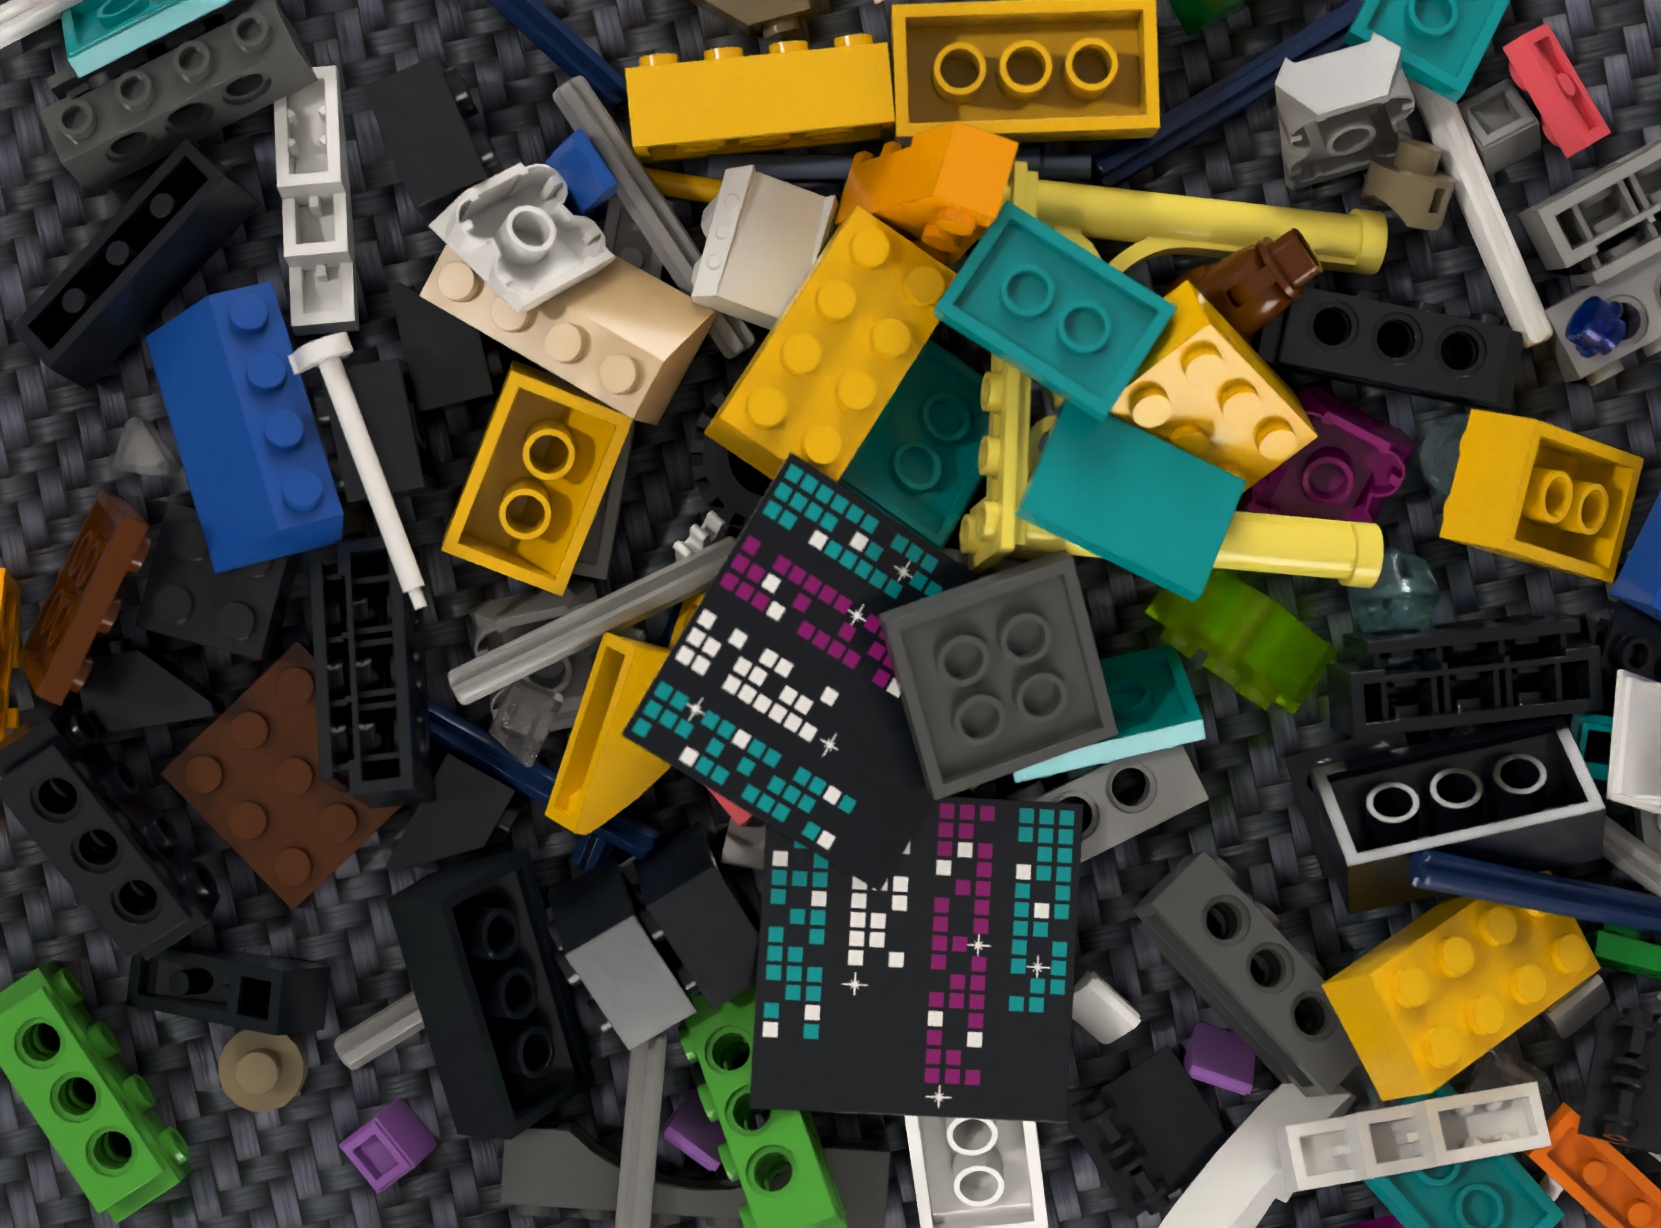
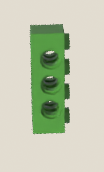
[0,960,193,1224]
[677,984,848,1228]

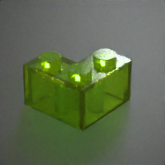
[1145,568,1337,715]

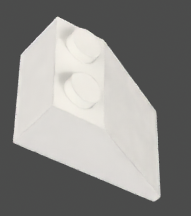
[904,1116,1048,1228]

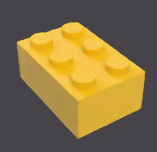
[1110,280,1318,493]
[1439,409,1644,584]

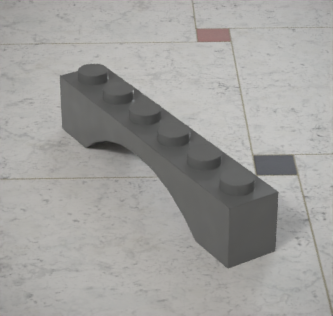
[500,1118,890,1228]

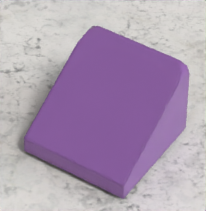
[1182,1022,1256,1096]
[663,1088,727,1172]
[339,1098,437,1194]

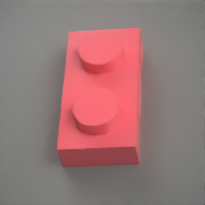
[1502,23,1611,159]

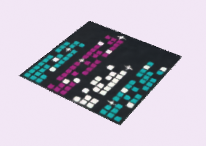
[621,452,981,892]
[749,796,1084,1123]

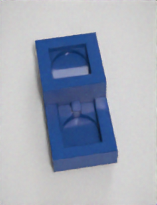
[545,128,617,220]

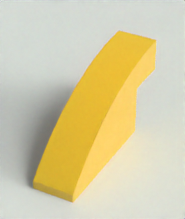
[544,592,706,836]

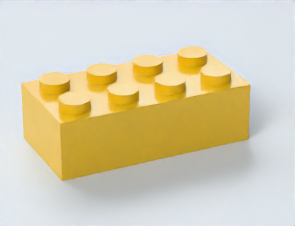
[891,0,1160,147]
[625,34,895,164]
[704,205,957,482]
[1321,870,1601,1101]

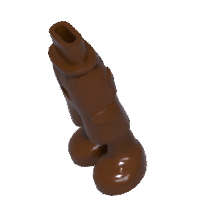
[1165,228,1323,344]

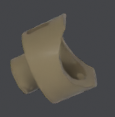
[1360,138,1456,230]
[218,1029,309,1112]

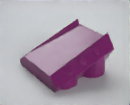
[1241,385,1416,523]

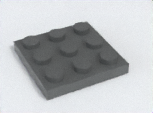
[878,550,1118,800]

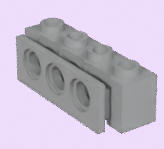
[1518,137,1661,287]

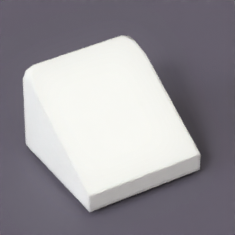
[1072,971,1141,1044]

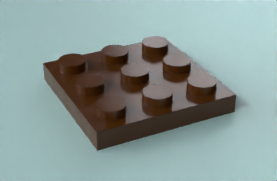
[18,487,151,706]
[160,640,404,910]

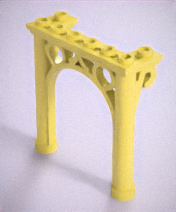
[959,161,1388,588]

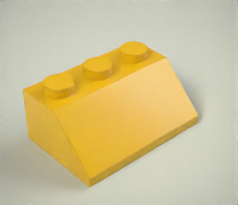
[441,360,633,597]

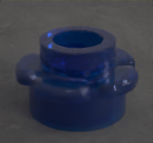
[1565,296,1626,358]

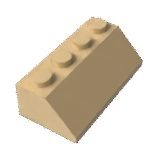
[419,244,719,426]

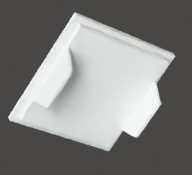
[1606,670,1661,815]

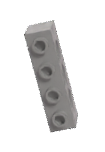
[1544,251,1661,386]
[1006,745,1209,863]

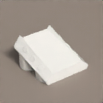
[429,163,616,312]
[691,164,839,330]

